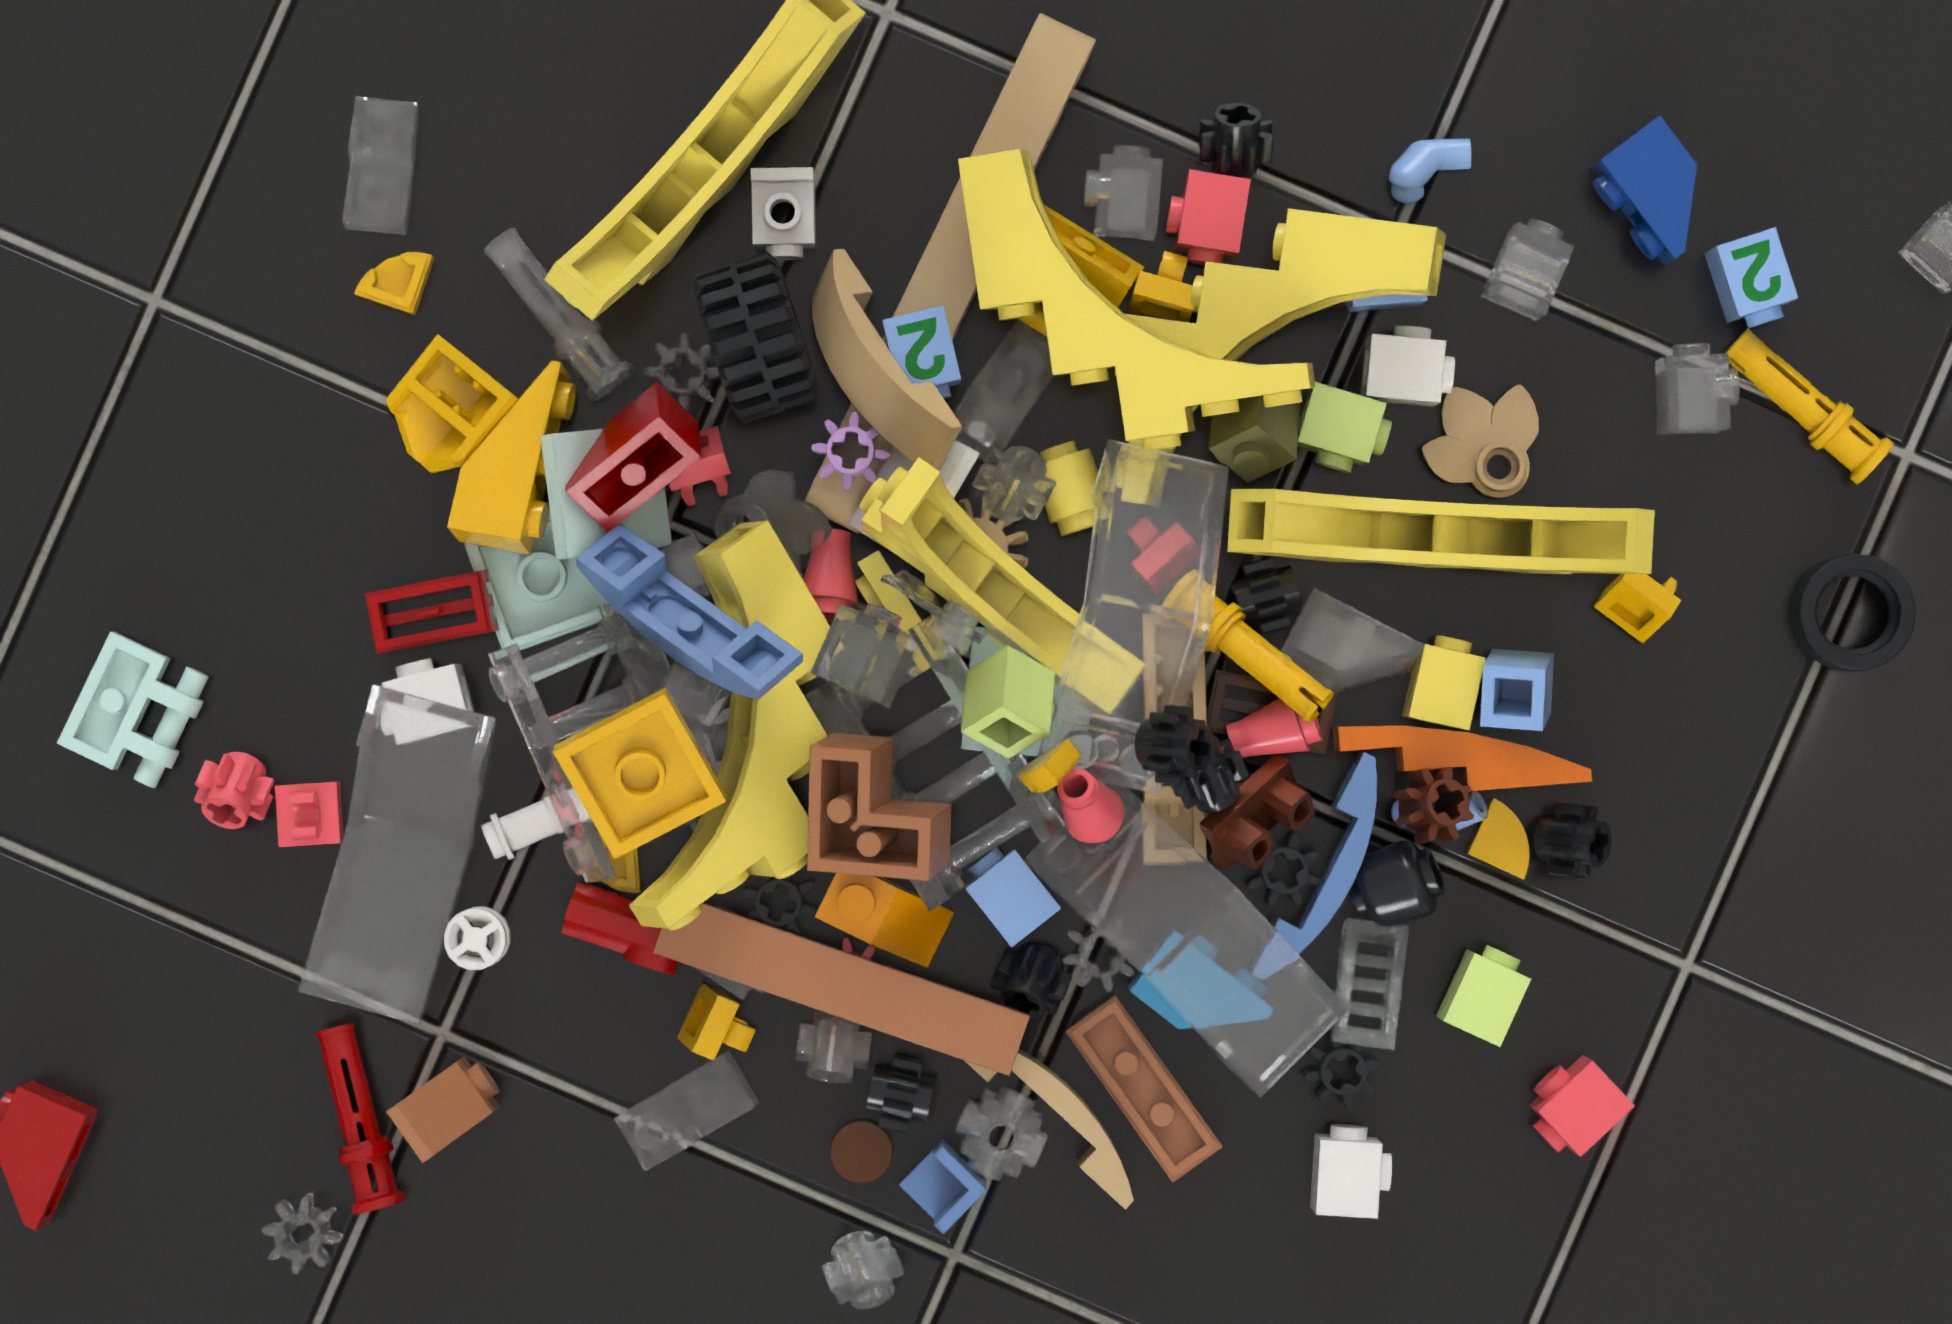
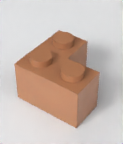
[807,733,951,881]

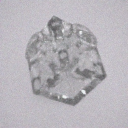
[954,1086,1048,1181]

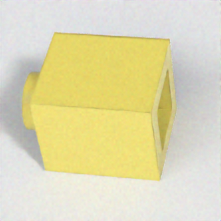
[1402,635,1486,731]

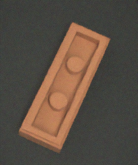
[1065,994,1223,1182]

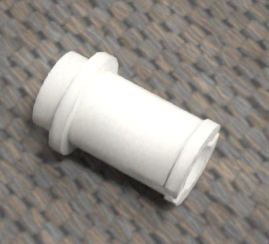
[481,796,565,860]

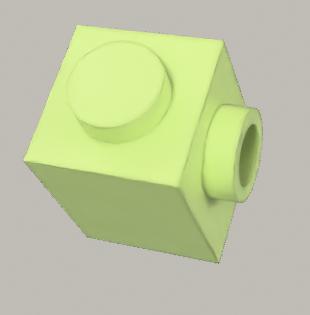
[1298,382,1392,473]
[961,645,1055,759]
[1436,945,1531,1047]

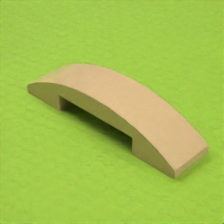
[811,248,962,470]
[965,1049,1134,1210]

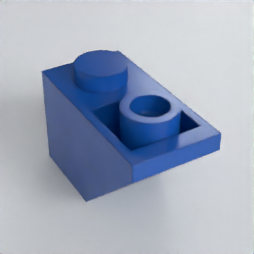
[1591,115,1697,266]

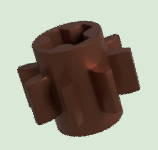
[1393,767,1474,844]

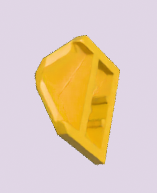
[386,334,519,473]

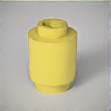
[1032,441,1109,537]

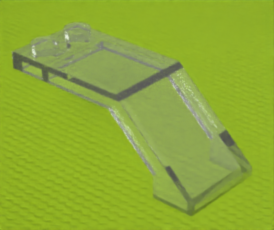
[1037,439,1229,794]
[298,684,496,1025]
[1024,773,1348,1098]

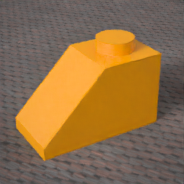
[815,873,955,968]

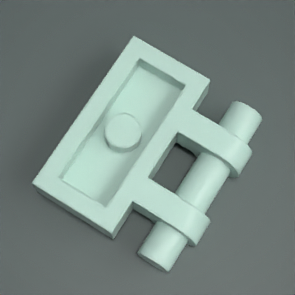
[57,631,209,788]

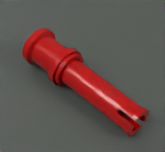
[315,1022,407,1215]

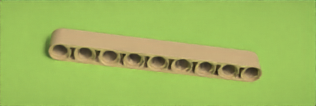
[803,13,1096,534]

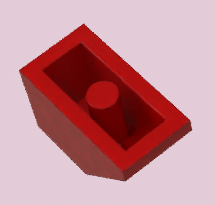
[565,382,701,532]
[0,1080,99,1231]

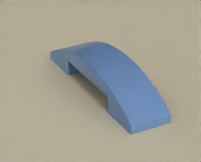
[576,523,803,699]
[1247,751,1377,980]

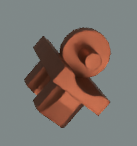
[1199,754,1315,871]

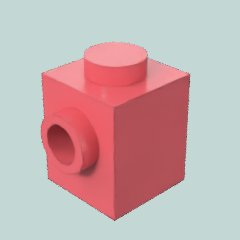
[1166,169,1251,266]
[1529,1055,1635,1157]

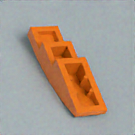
[1332,725,1592,791]

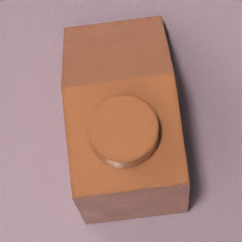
[386,1056,500,1163]

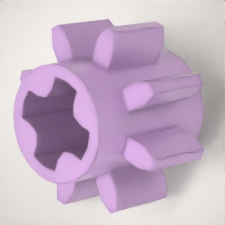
[812,412,890,492]

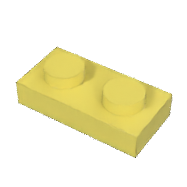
[855,550,944,669]

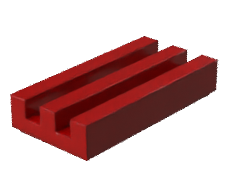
[365,570,499,654]

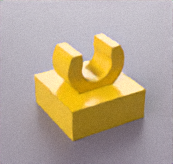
[1127,251,1195,322]
[1594,574,1682,643]
[677,982,756,1061]

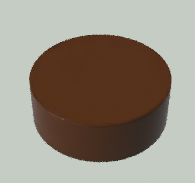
[830,1119,893,1183]

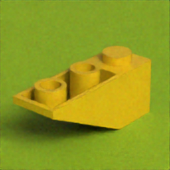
[447,360,576,555]

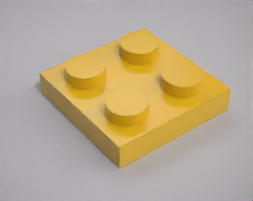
[553,687,727,859]

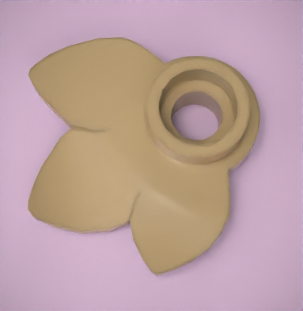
[1421,384,1539,498]

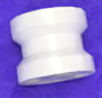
[444,906,511,970]

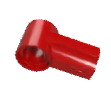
[561,882,679,975]

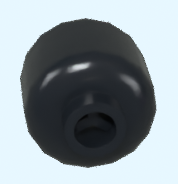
[1349,840,1445,930]

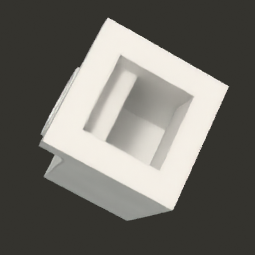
[751,167,816,260]

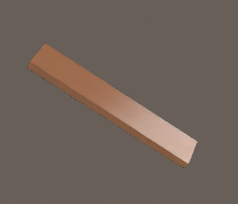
[653,902,1030,1076]

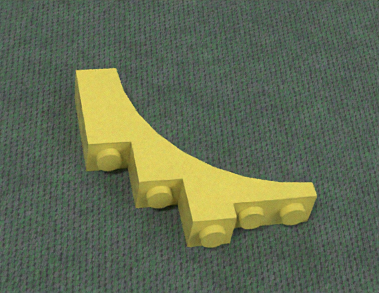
[544,0,866,321]
[958,149,1316,451]
[1115,208,1446,508]
[859,457,1145,721]
[1227,489,1655,574]
[629,520,842,931]

